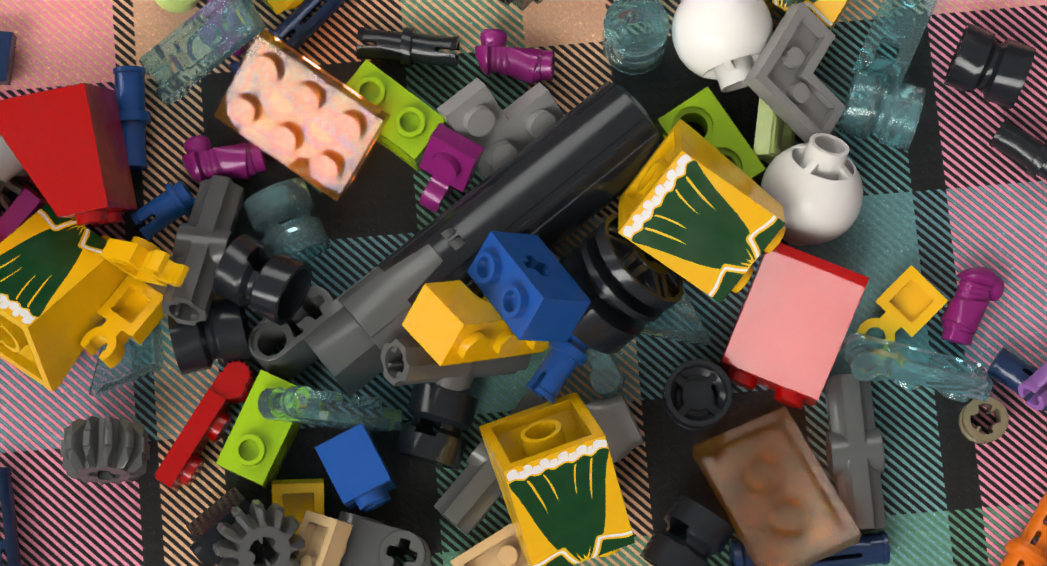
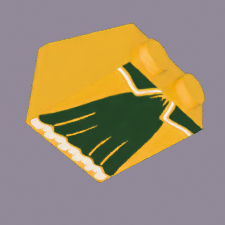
[618,119,786,304]
[0,203,127,392]
[479,392,635,566]

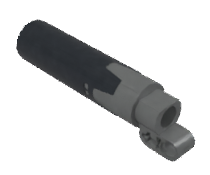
[248,81,664,397]

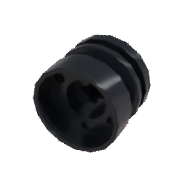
[559,214,683,354]

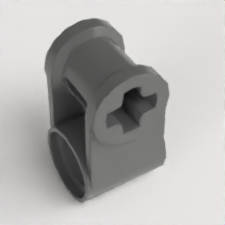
[338,511,432,566]

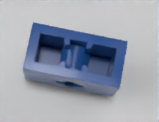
[467,231,591,342]
[315,423,398,514]

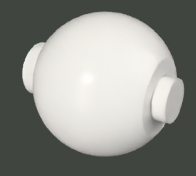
[672,0,773,92]
[761,133,863,246]

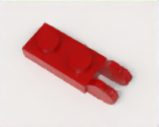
[154,360,255,492]

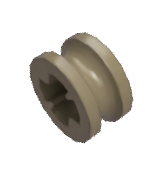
[958,396,1009,444]

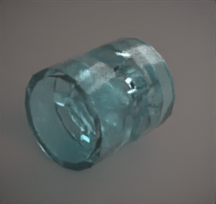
[602,0,670,75]
[838,69,926,151]
[243,178,331,262]

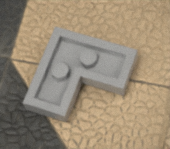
[744,2,846,143]
[437,78,564,180]

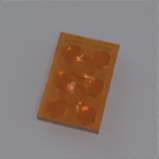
[214,30,390,201]
[693,406,861,566]

